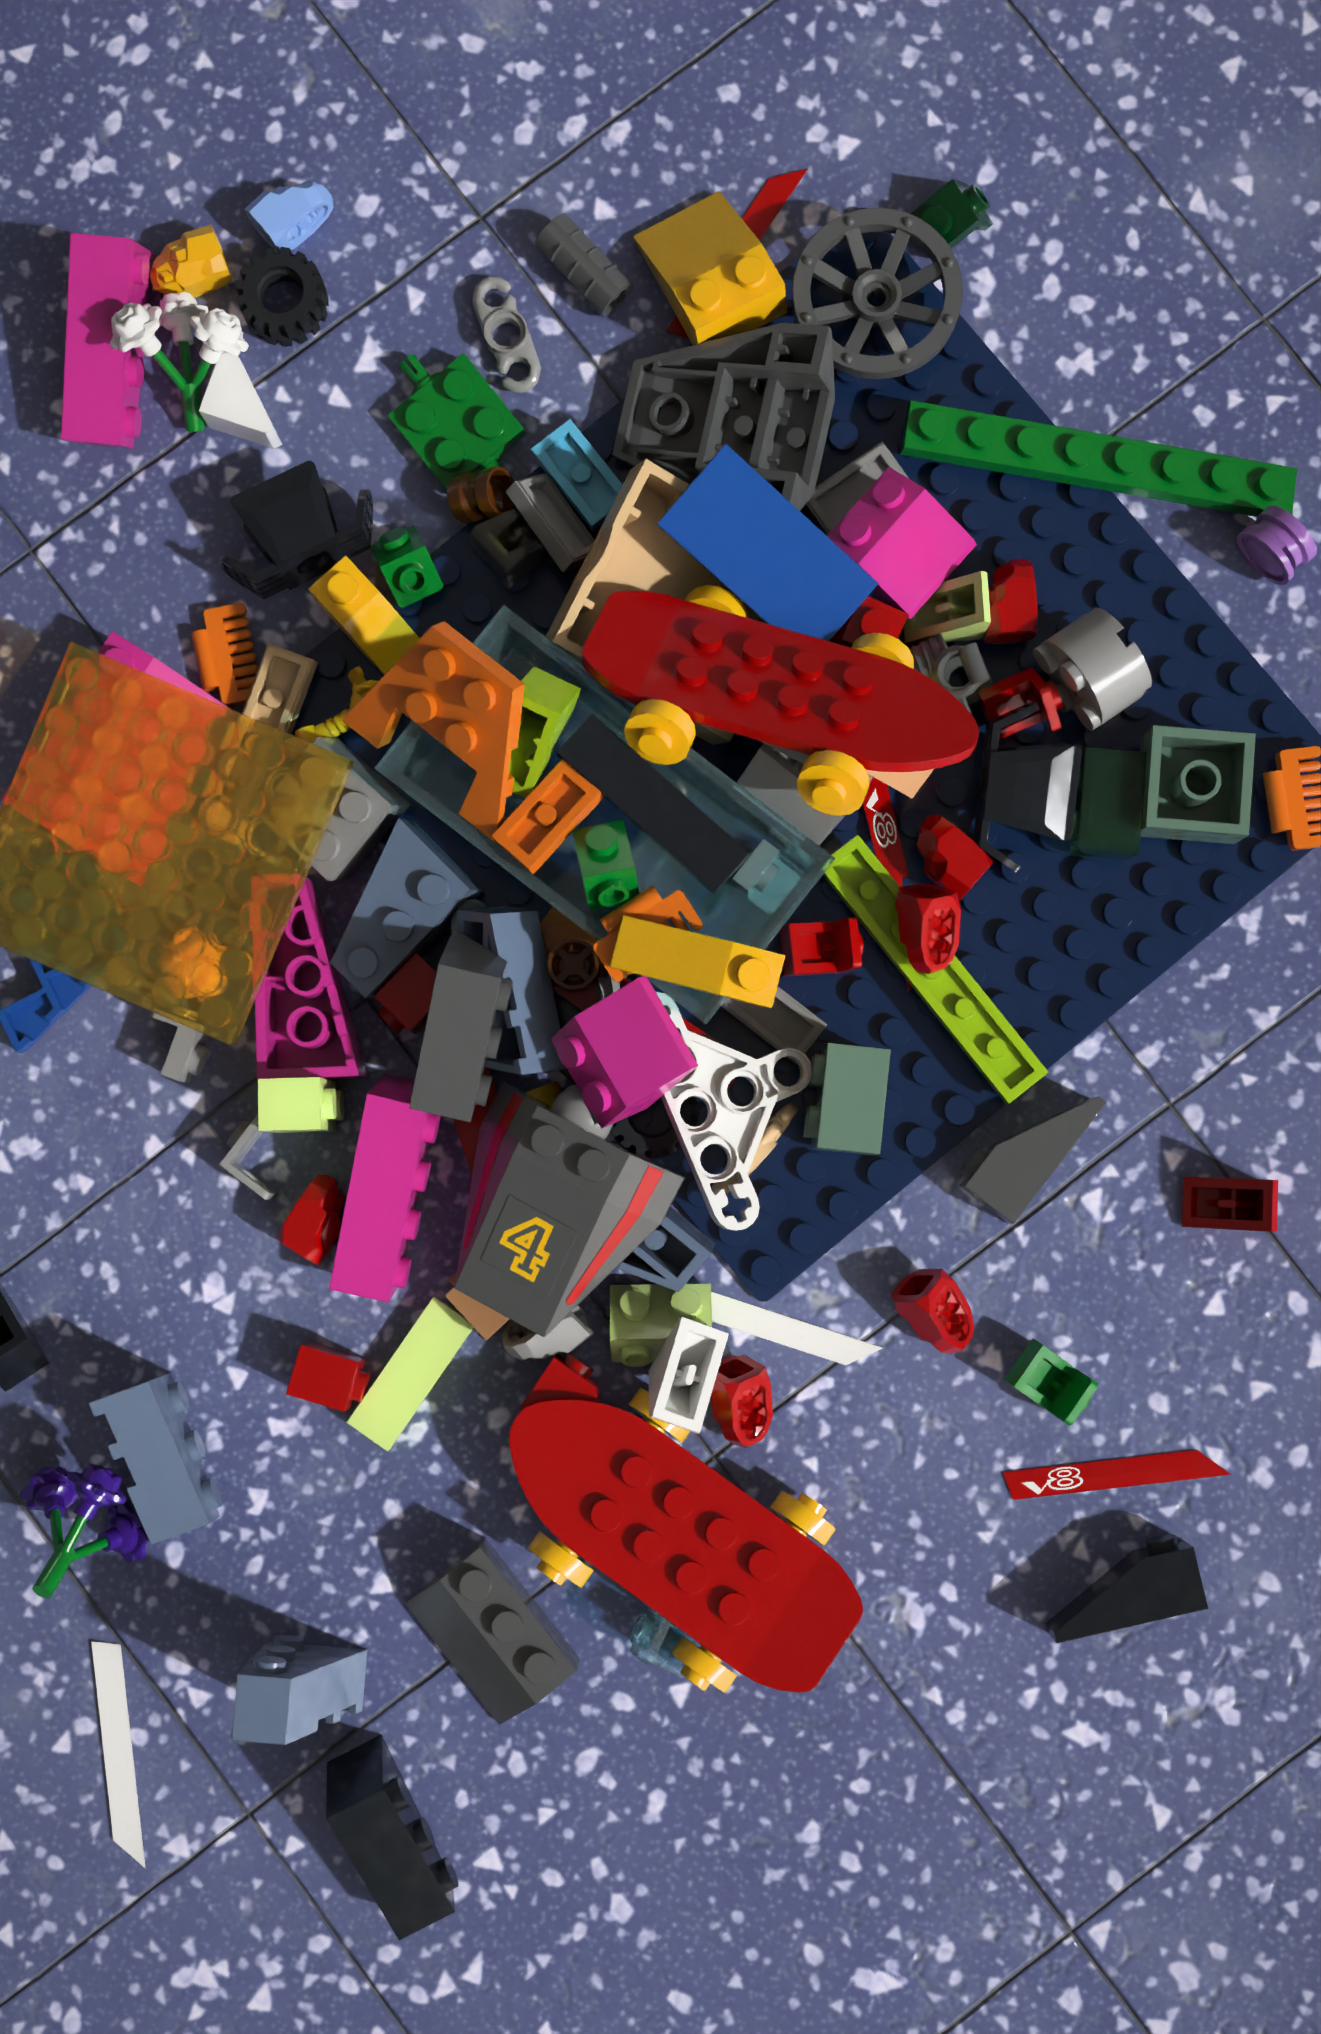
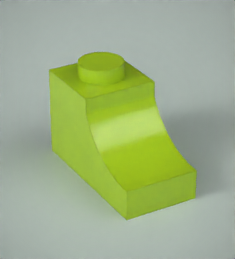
[509,667,581,799]

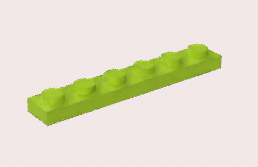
[817,835,1049,1104]

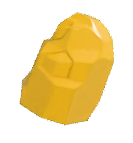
[150,224,233,298]

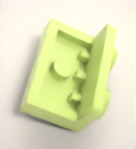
[610,1283,712,1367]

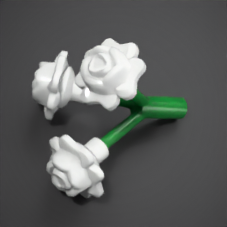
[110,292,249,432]

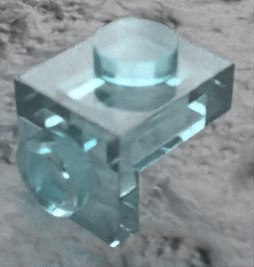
[630,1607,701,1680]

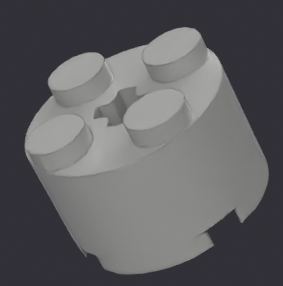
[1033,607,1152,731]

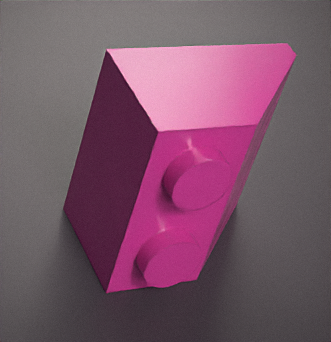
[827,467,976,619]
[551,976,698,1129]

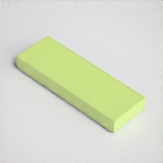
[346,1296,474,1452]

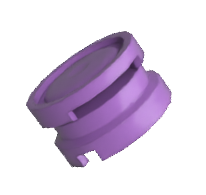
[1237,506,1317,585]

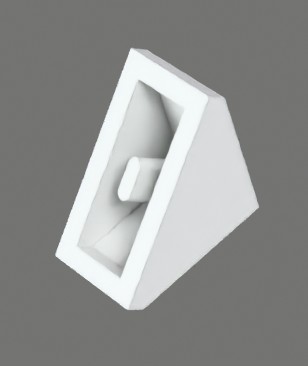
[199,353,283,449]
[649,1317,729,1434]

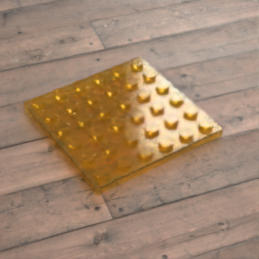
[0,641,354,1045]

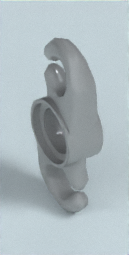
[472,277,541,393]

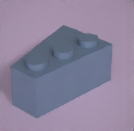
[330,818,483,999]
[89,1373,222,1545]

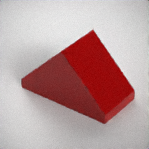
[1182,1177,1278,1232]

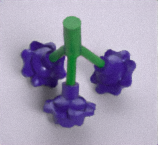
[20,1463,149,1599]

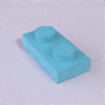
[531,419,622,531]

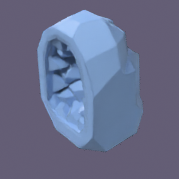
[244,181,334,254]

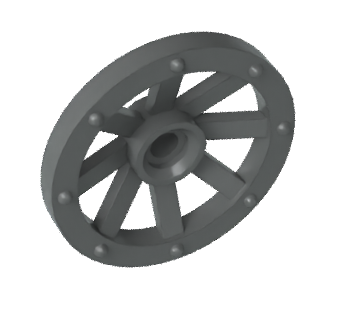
[792,208,963,379]

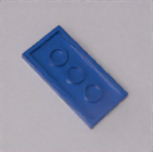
[656,444,879,641]

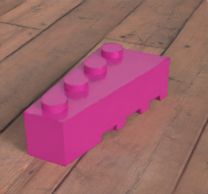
[61,233,156,449]
[252,874,369,1080]
[329,1074,441,1303]

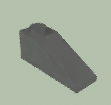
[959,1096,1106,1224]

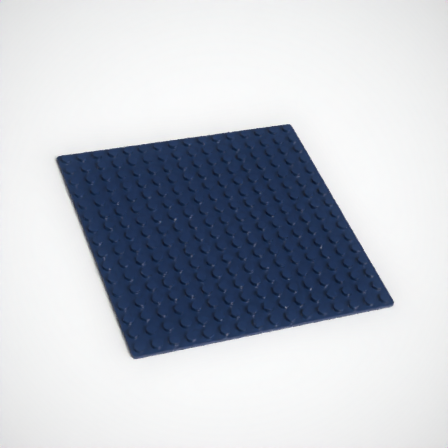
[292,208,1321,1302]

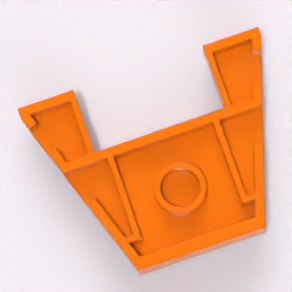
[343,621,525,842]

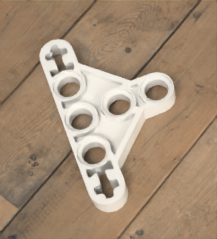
[655,991,812,1231]

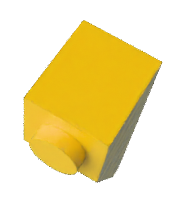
[308,555,420,676]
[609,915,786,1008]

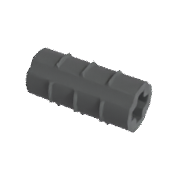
[535,213,633,317]

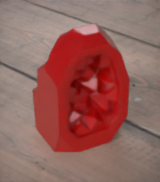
[983,559,1038,644]
[916,814,993,901]
[895,884,961,974]
[276,1174,346,1265]
[891,1269,974,1354]
[710,1355,773,1448]

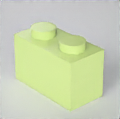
[258,1077,345,1133]

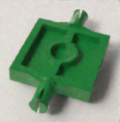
[387,353,527,490]

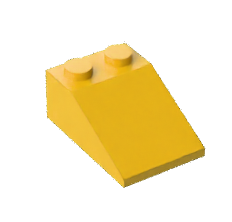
[633,191,787,345]

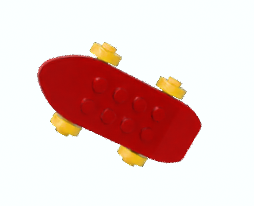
[582,585,979,816]
[509,1388,863,1693]

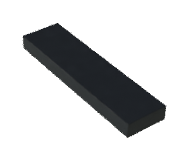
[557,713,750,895]

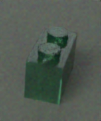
[1066,747,1147,860]

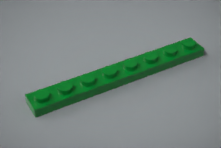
[901,400,1297,517]

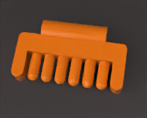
[191,603,259,707]
[1263,746,1321,851]
[593,885,703,982]

